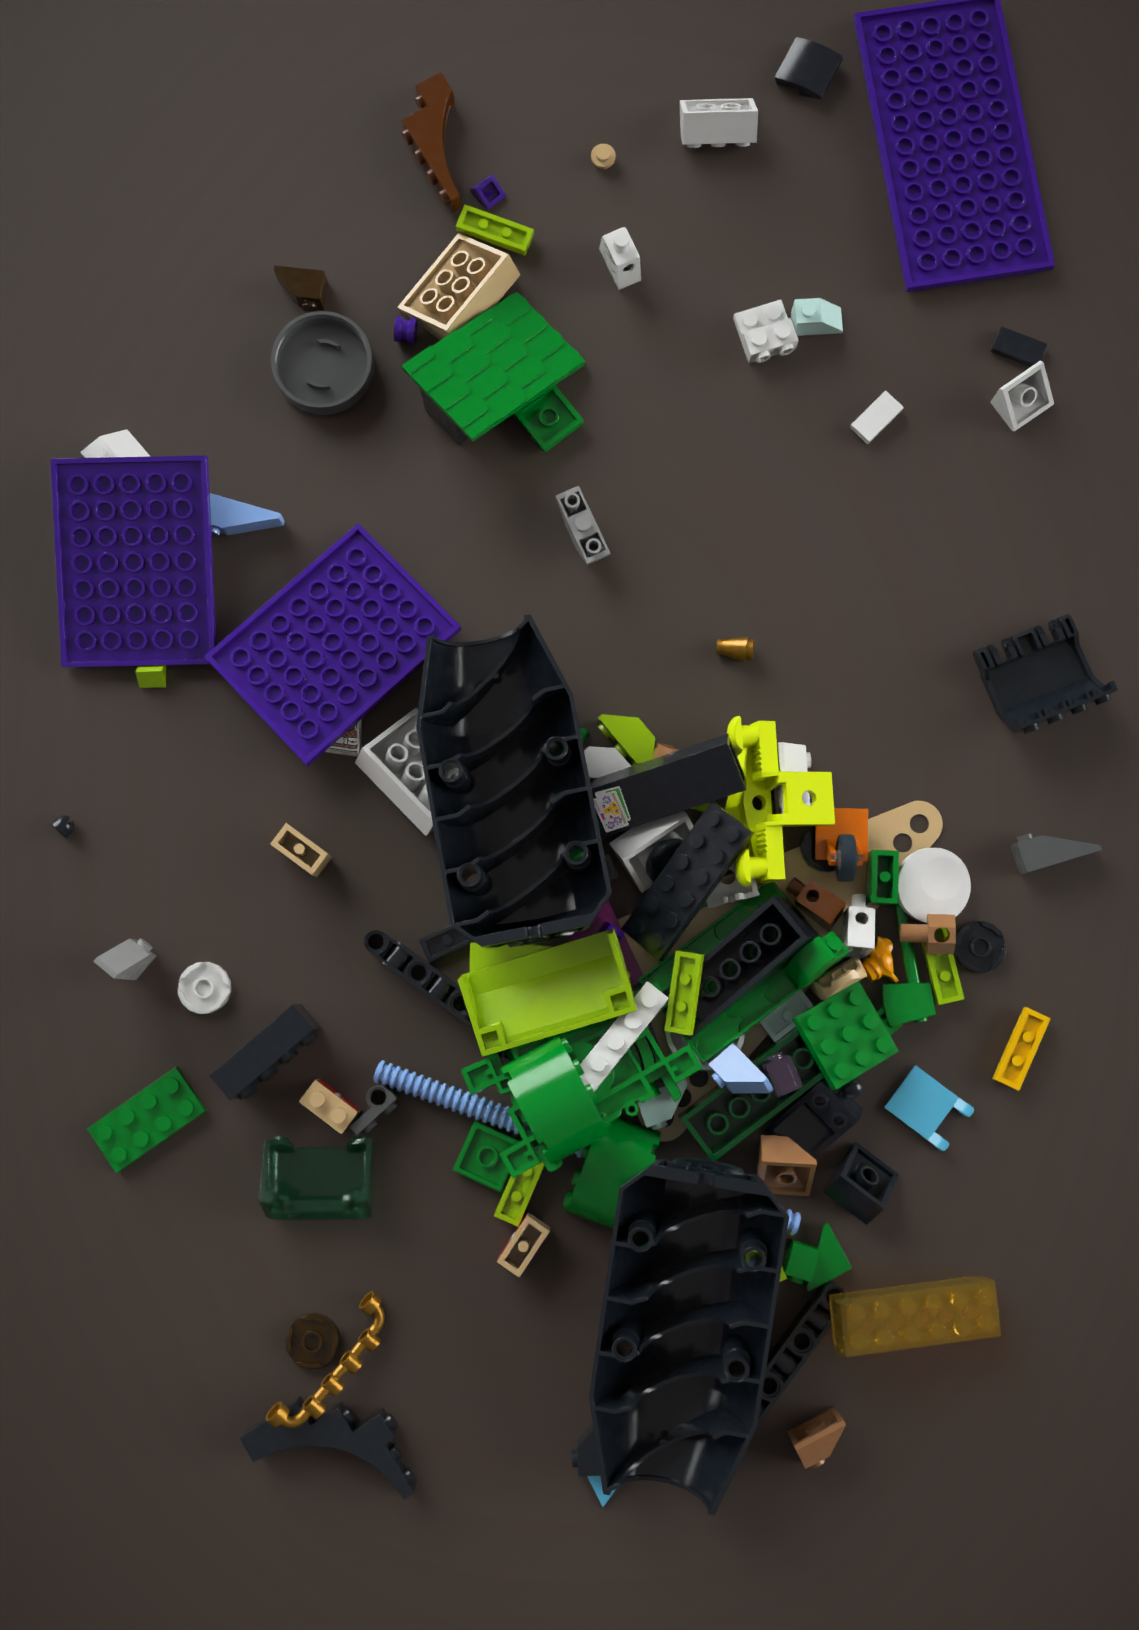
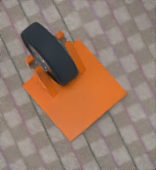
[815,808,868,882]

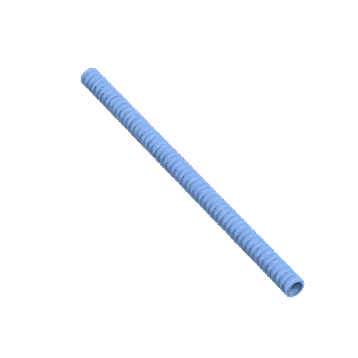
[373,1060,801,1236]

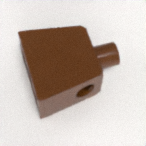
[786,877,846,931]

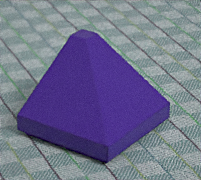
[470,174,507,210]

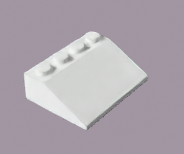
[355,708,458,836]

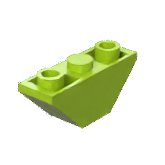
[597,714,655,766]

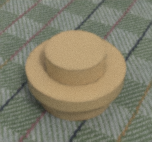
[591,144,616,170]

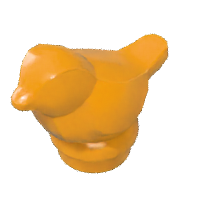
[862,936,899,983]

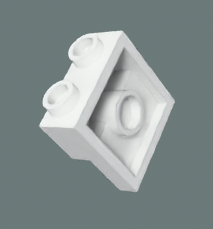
[733,300,799,363]

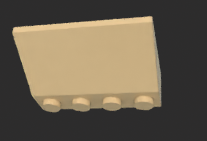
[397,233,521,340]

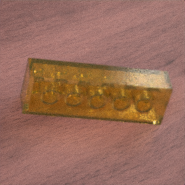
[829,1275,1001,1357]

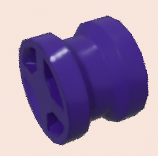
[394,316,418,344]

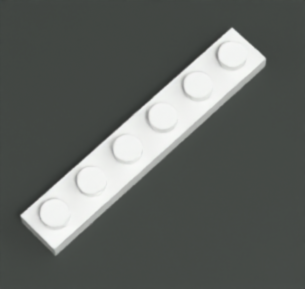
[580,981,669,1092]

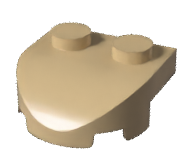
[809,956,867,1000]

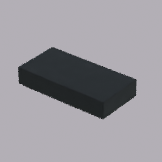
[990,326,1048,367]

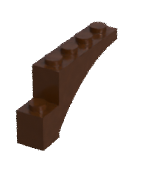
[401,72,461,212]

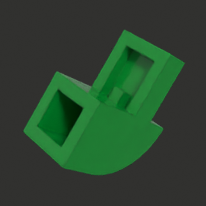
[785,931,850,989]

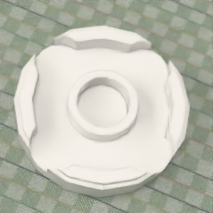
[178,962,231,1014]

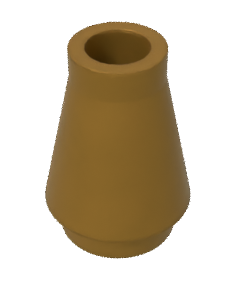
[716,637,755,662]

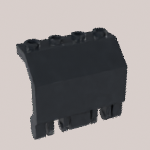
[973,614,1118,734]

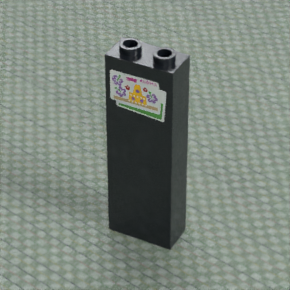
[590,734,747,838]

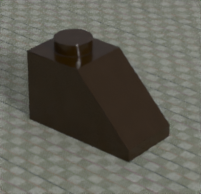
[274,265,328,311]

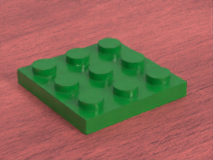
[792,981,899,1091]

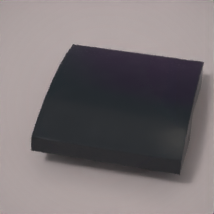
[775,37,843,100]

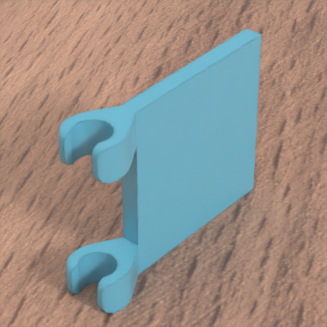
[884,1065,974,1151]

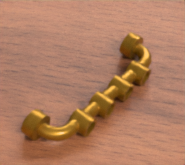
[266,1291,385,1428]

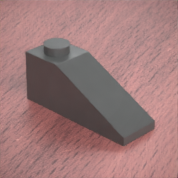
[1010,833,1102,875]

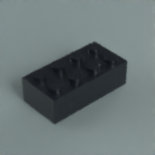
[210,1004,322,1101]

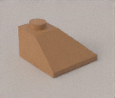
[757,1135,817,1196]
[787,1407,846,1469]

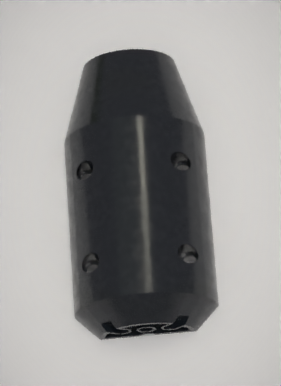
[416,614,612,948]
[589,1157,789,1515]

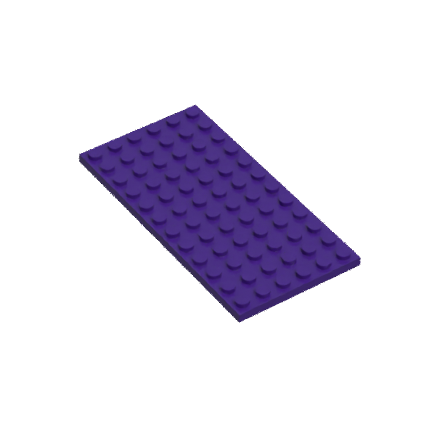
[853,0,1055,292]

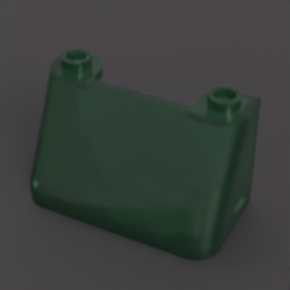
[258,1136,374,1220]

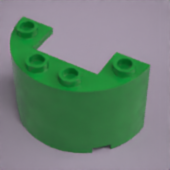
[501,1036,611,1165]
[562,1117,661,1229]

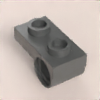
[350,1084,399,1135]

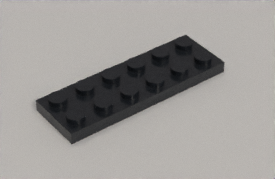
[621,801,754,962]

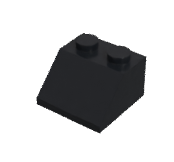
[823,1142,899,1225]

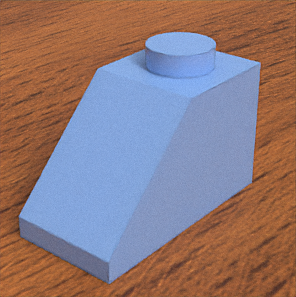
[709,1043,774,1093]

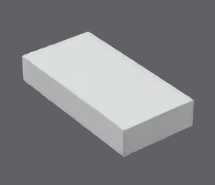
[850,390,904,444]

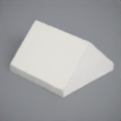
[990,361,1054,432]

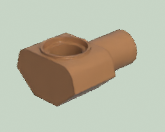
[900,914,956,954]

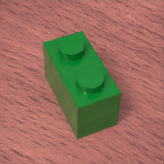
[866,850,899,906]

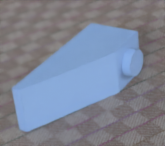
[210,493,285,536]

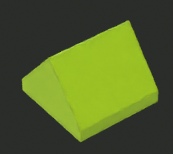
[136,665,166,689]

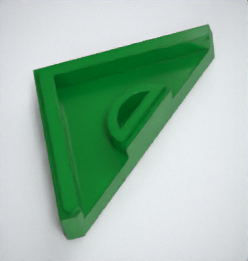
[805,1222,852,1292]

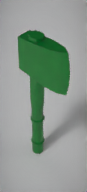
[883,903,936,1027]

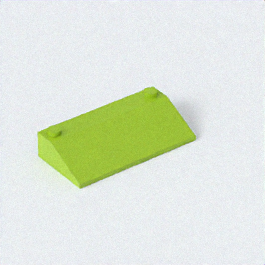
[458,928,637,1057]

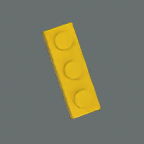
[992,1007,1051,1091]

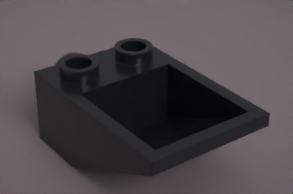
[765,1077,864,1159]

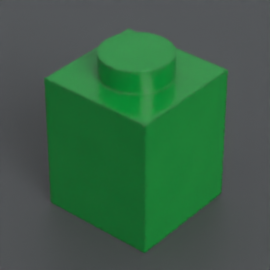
[782,1239,820,1284]

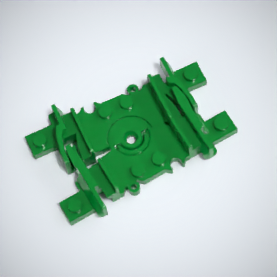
[461,981,702,1179]

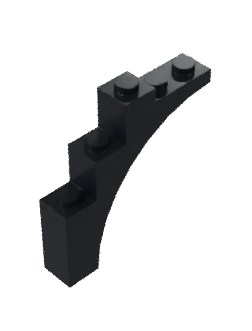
[239,1396,417,1499]

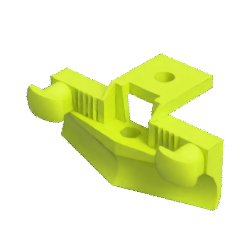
[725,716,835,887]

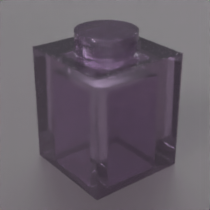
[762,1052,803,1097]

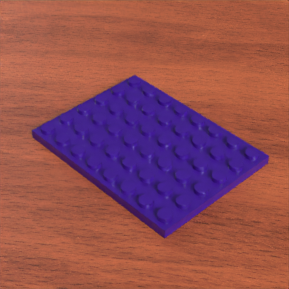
[50,455,216,667]
[204,523,462,767]

